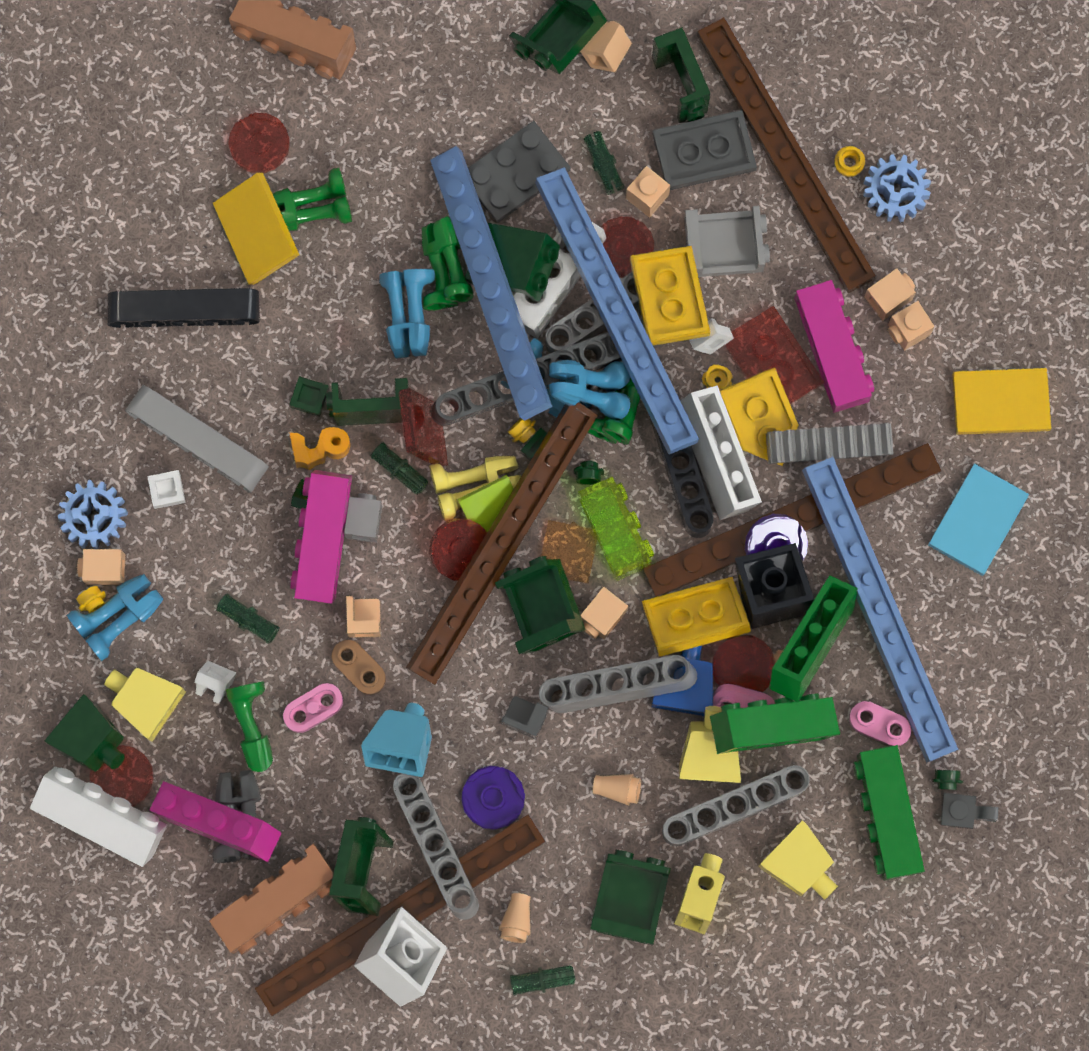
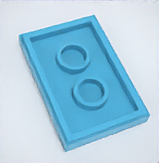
[928,463,1029,576]

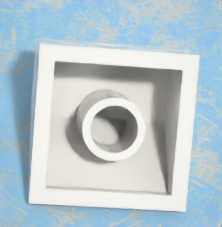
[354,907,447,1007]

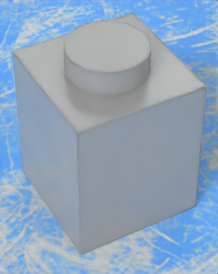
[344,493,383,543]

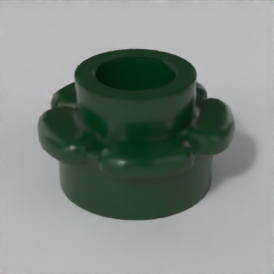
[574,461,604,485]
[932,769,963,790]

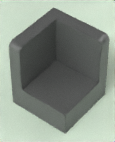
[501,696,549,740]

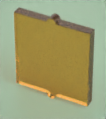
[541,520,599,584]

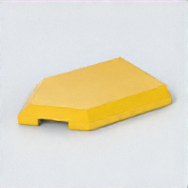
[720,367,799,466]

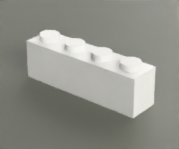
[681,385,762,520]
[30,767,167,867]

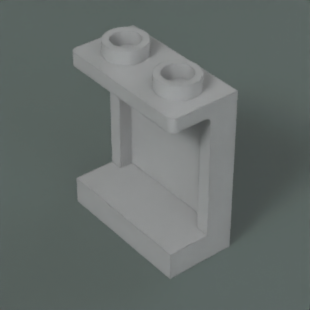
[684,205,770,277]

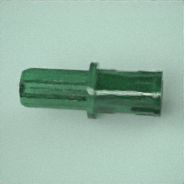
[371,442,428,495]
[510,965,576,996]

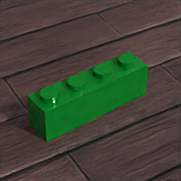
[769,575,858,702]
[710,693,840,754]
[853,745,925,881]

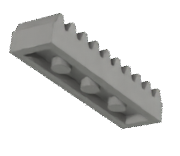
[766,423,894,464]

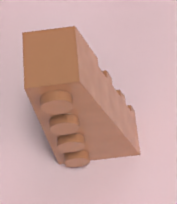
[229,0,357,80]
[209,843,334,955]

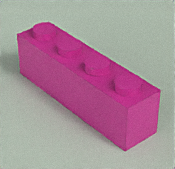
[794,280,874,413]
[290,470,352,604]
[149,781,281,862]

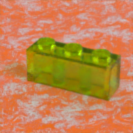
[578,476,654,582]

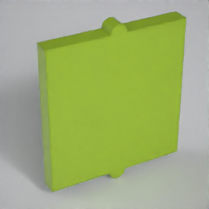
[457,474,514,543]

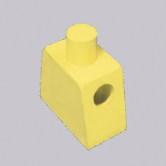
[104,668,186,742]
[679,706,741,783]
[759,820,838,900]
[674,853,725,935]

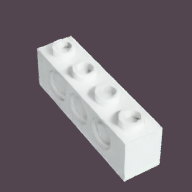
[512,222,607,339]

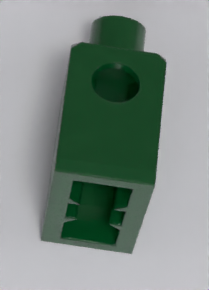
[44,694,125,772]

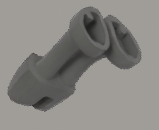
[212,770,273,863]

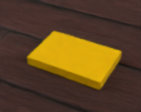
[213,173,299,285]
[630,246,710,346]
[952,368,1051,435]
[642,576,751,657]

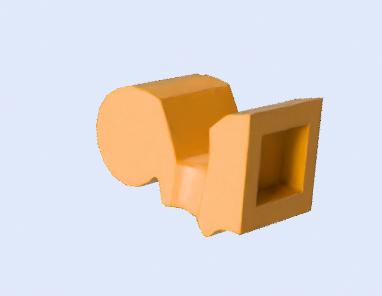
[289,427,350,470]

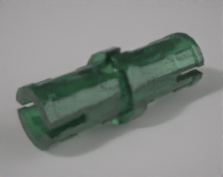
[583,131,625,195]
[216,593,280,644]

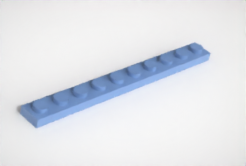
[430,146,552,421]
[535,167,699,454]
[802,457,958,763]

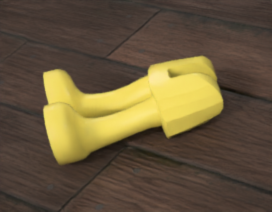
[429,456,521,521]

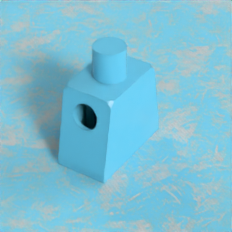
[361,703,432,777]

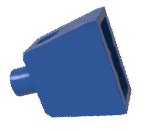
[651,645,713,717]

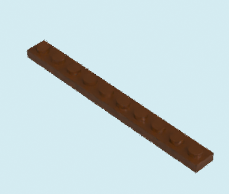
[697,17,876,293]
[406,402,598,685]
[643,443,941,597]
[255,814,546,1016]

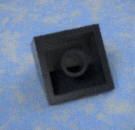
[735,543,814,629]

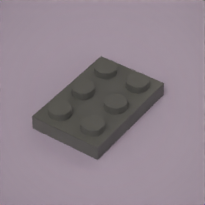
[652,110,757,190]
[468,121,571,223]

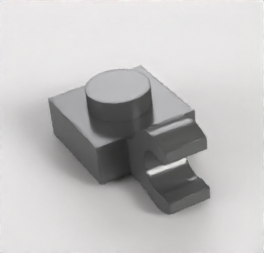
[941,793,999,829]

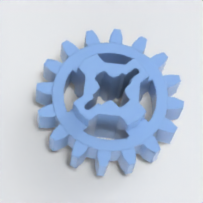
[863,154,931,222]
[58,480,128,549]

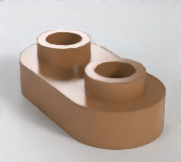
[332,640,386,695]

